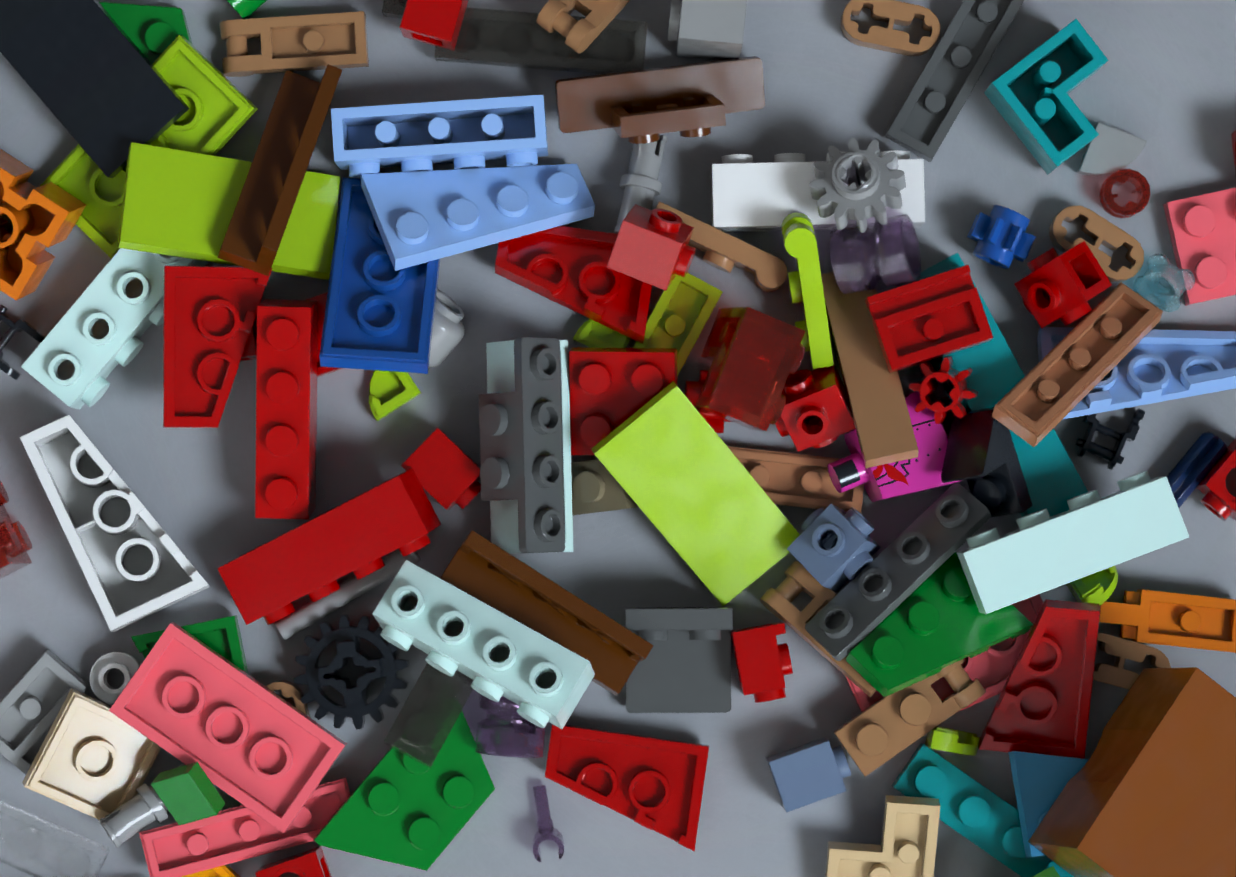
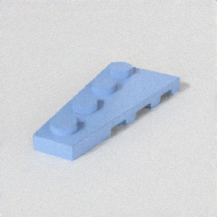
[361,164,595,271]
[1037,327,1236,420]

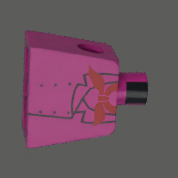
[827,391,962,502]

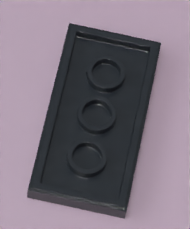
[0,0,190,178]

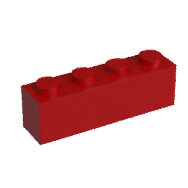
[255,299,318,520]
[217,468,441,625]

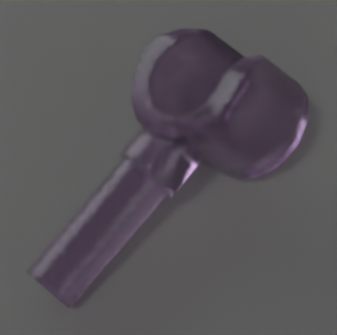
[533,785,564,862]

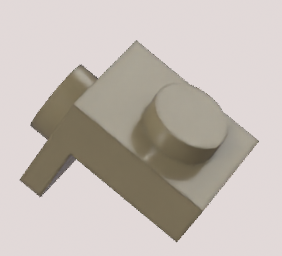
[571,459,638,515]

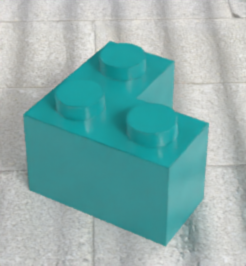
[984,19,1108,175]

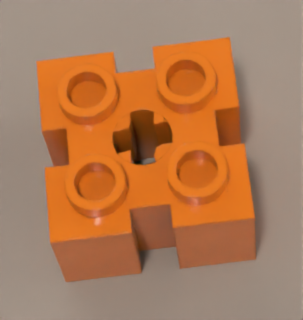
[0,149,87,301]

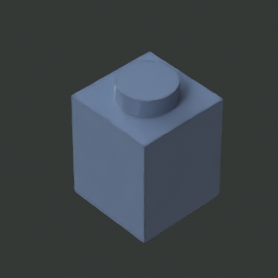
[766,737,851,812]

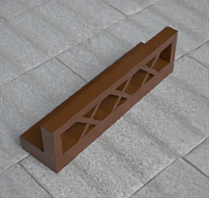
[218,64,342,276]
[440,530,654,696]

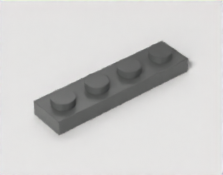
[885,0,1024,162]

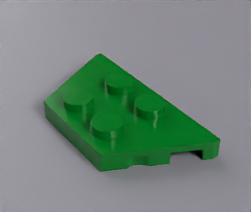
[313,683,495,871]

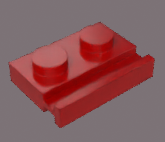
[865,265,993,373]

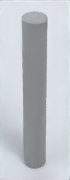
[275,549,421,640]

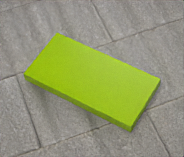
[40,35,258,259]
[118,142,340,280]
[591,381,800,606]

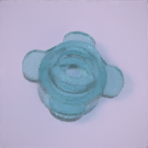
[1133,253,1195,312]

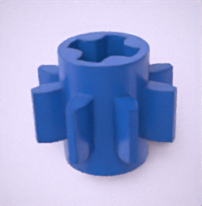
[967,205,1036,269]

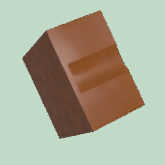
[1028,667,1236,877]

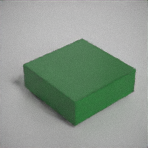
[151,762,226,825]

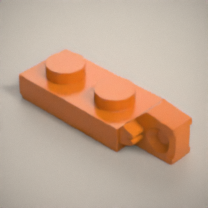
[1099,589,1236,653]

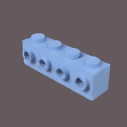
[331,94,548,177]

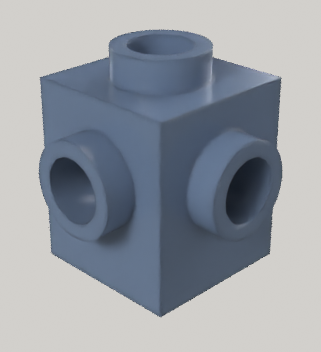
[787,504,881,592]

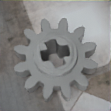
[809,137,906,233]

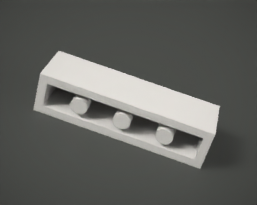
[710,150,925,233]

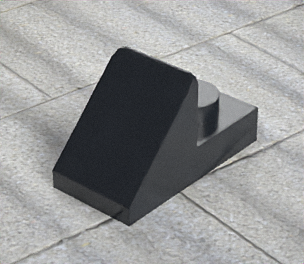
[941,407,1033,517]

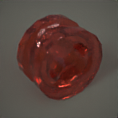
[1099,169,1151,219]

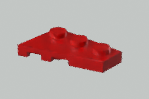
[495,226,652,344]
[163,266,272,428]
[978,599,1100,759]
[545,724,709,852]

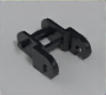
[0,304,45,380]
[1075,408,1145,470]

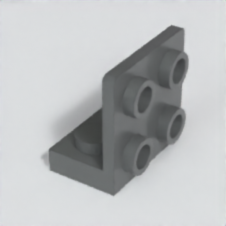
[625,607,733,713]

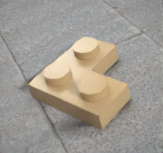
[825,795,940,877]

